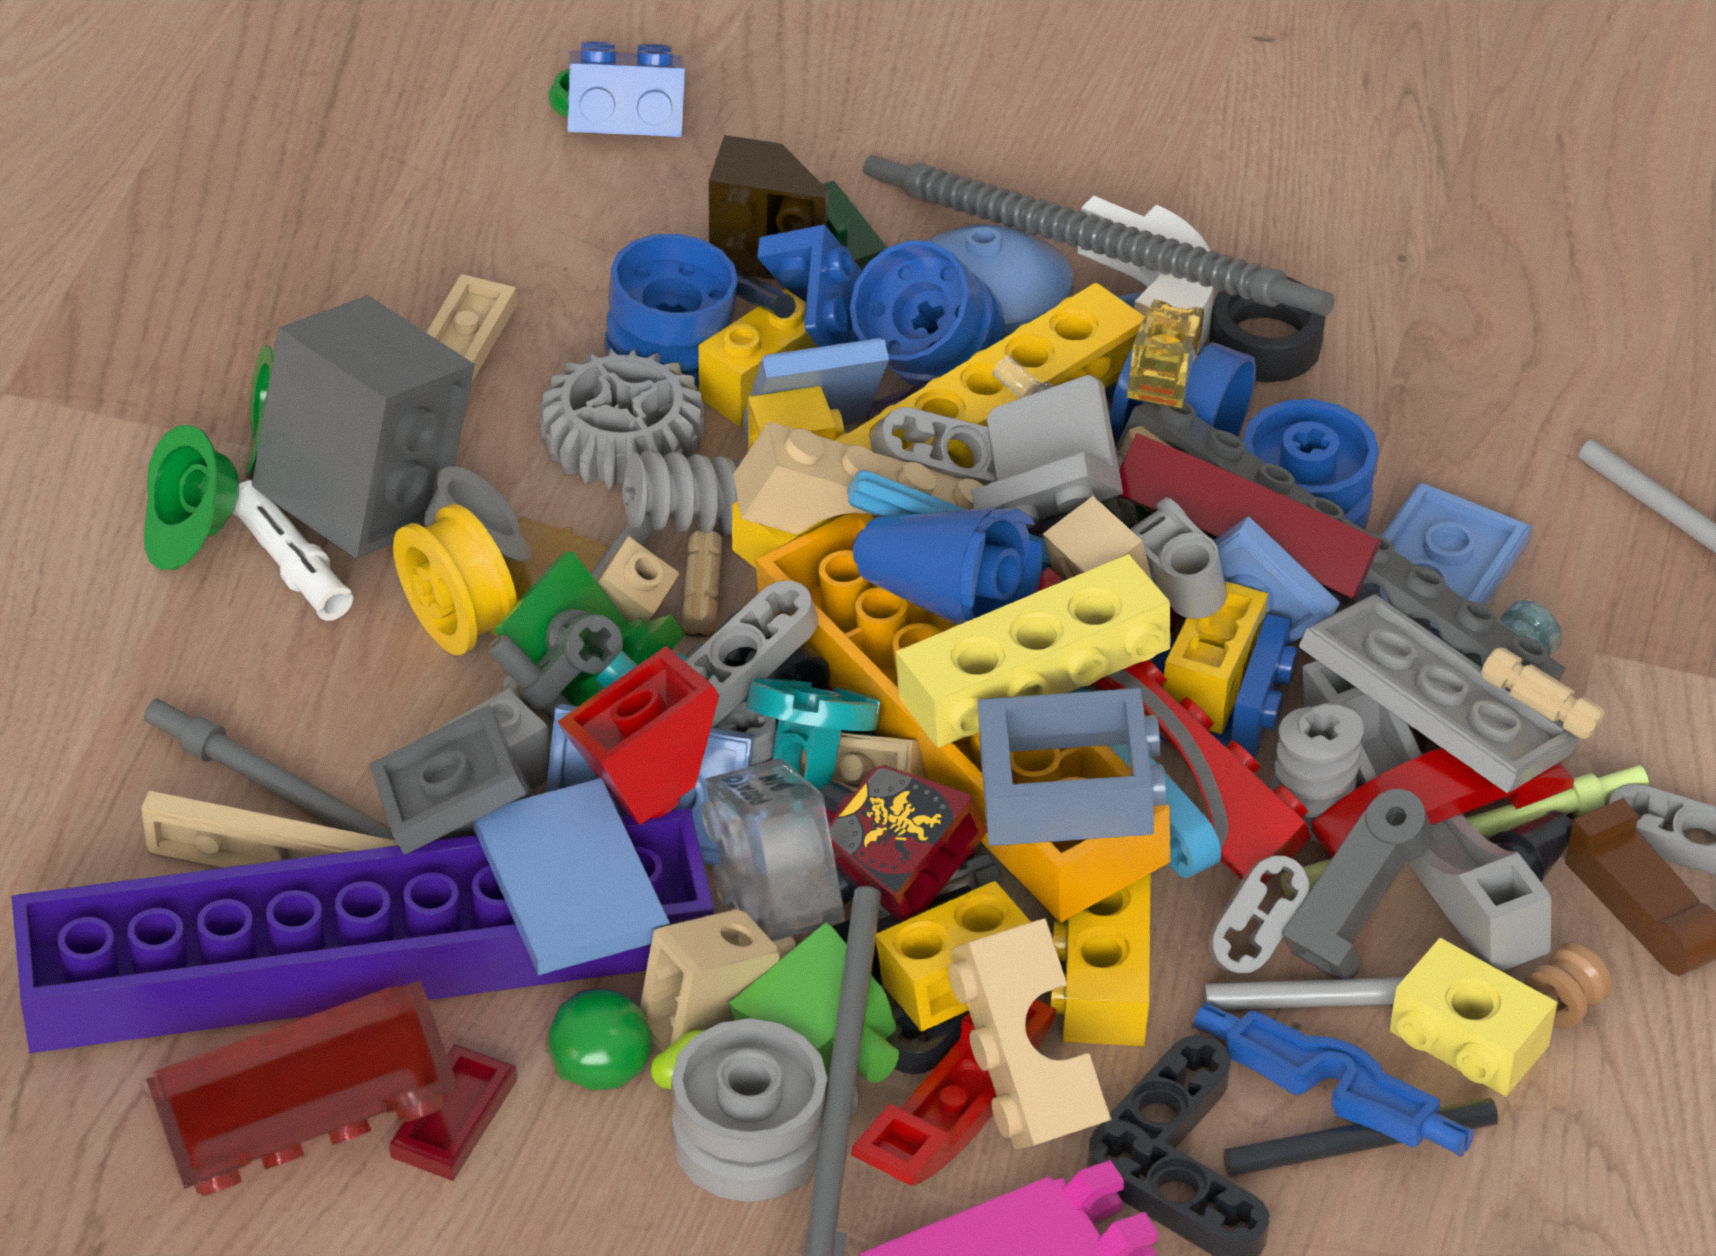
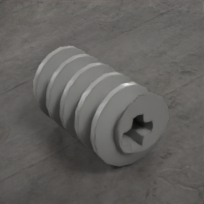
[622,450,744,536]
[1271,703,1364,842]

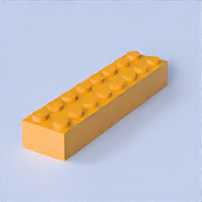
[755,513,1170,923]

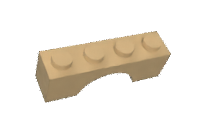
[733,421,984,535]

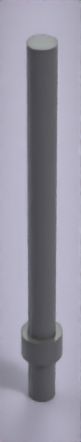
[144,699,396,841]

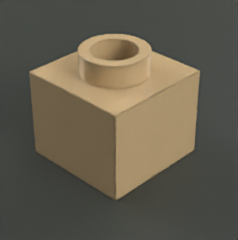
[595,536,679,623]

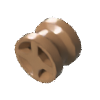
[1525,942,1613,1029]

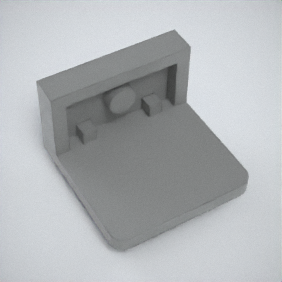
[971,375,1123,529]

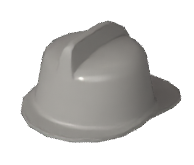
[424,466,531,561]

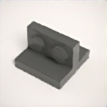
[369,705,535,855]

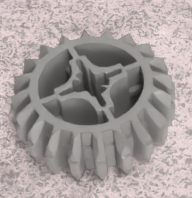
[540,347,704,491]

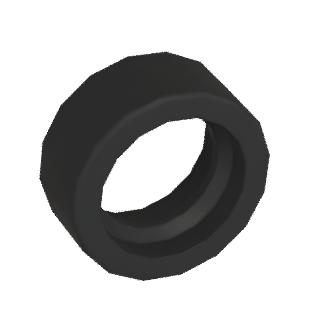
[1209,277,1326,382]

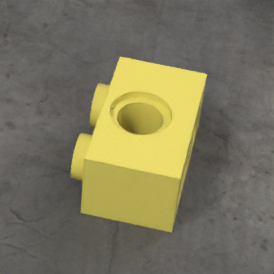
[1389,938,1558,1097]

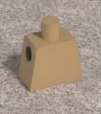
[640,909,797,1052]

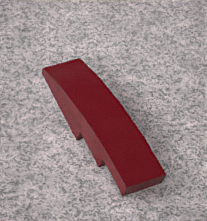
[1117,433,1382,600]

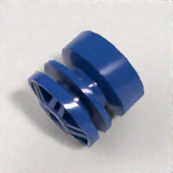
[604,234,738,389]
[849,240,1006,390]
[1110,322,1256,444]

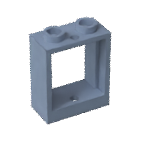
[977,688,1166,846]

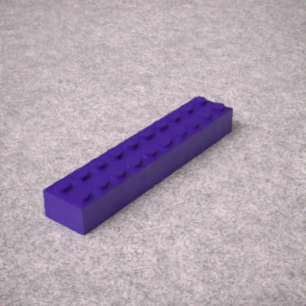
[11,808,714,1053]

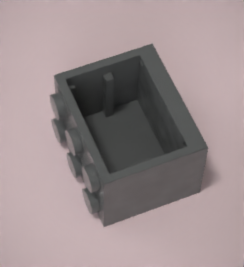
[252,295,475,559]

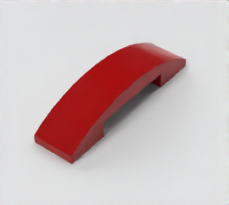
[1311,748,1574,858]
[851,999,1056,1186]

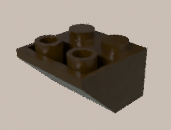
[709,135,828,280]

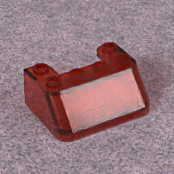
[138,980,458,1197]

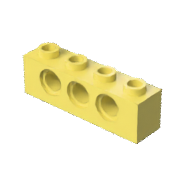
[896,554,1170,748]

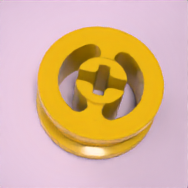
[393,504,517,656]

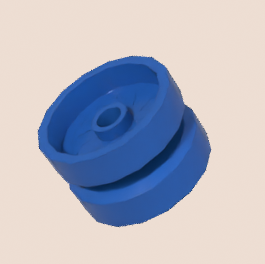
[1242,399,1379,530]

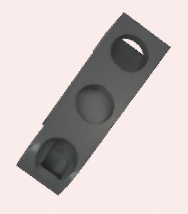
[1282,789,1432,979]

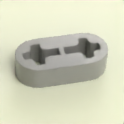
[1207,856,1309,973]

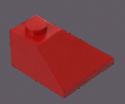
[557,646,719,825]

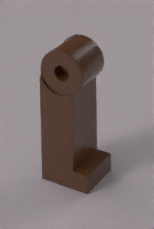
[1565,798,1716,976]

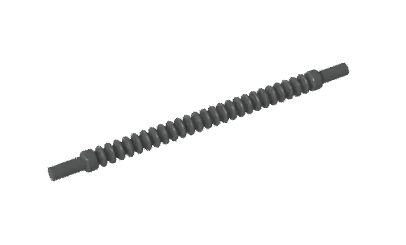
[863,155,1335,316]

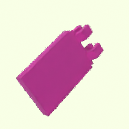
[859,1160,1158,1256]

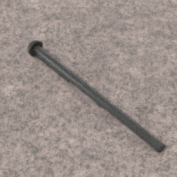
[804,886,881,1256]

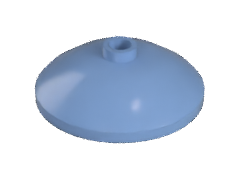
[925,224,1073,334]

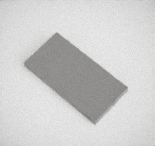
[1299,594,1580,794]

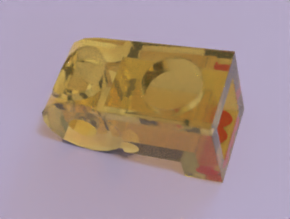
[1127,299,1204,408]

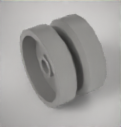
[671,1018,828,1202]

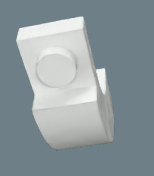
[1078,195,1214,353]

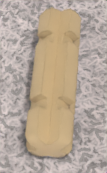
[682,530,722,636]
[1481,648,1605,739]

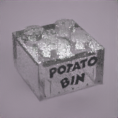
[701,758,845,942]

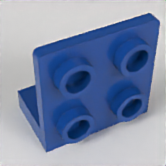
[758,225,862,347]

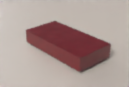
[389,1044,517,1181]

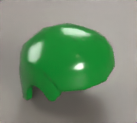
[545,988,652,1091]

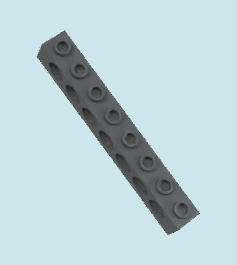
[1115,399,1566,681]

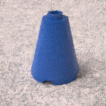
[853,507,1043,626]

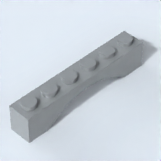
[1303,661,1552,971]

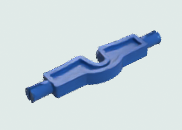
[1194,1002,1474,1157]

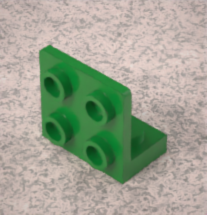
[495,551,686,707]

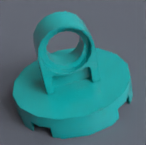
[746,678,880,793]

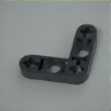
[1087,1035,1269,1256]

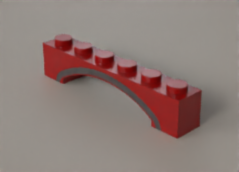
[1037,567,1311,885]

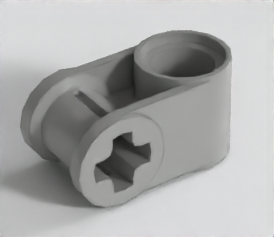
[1130,497,1227,619]

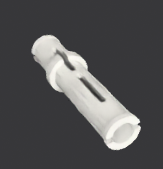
[233,480,353,621]

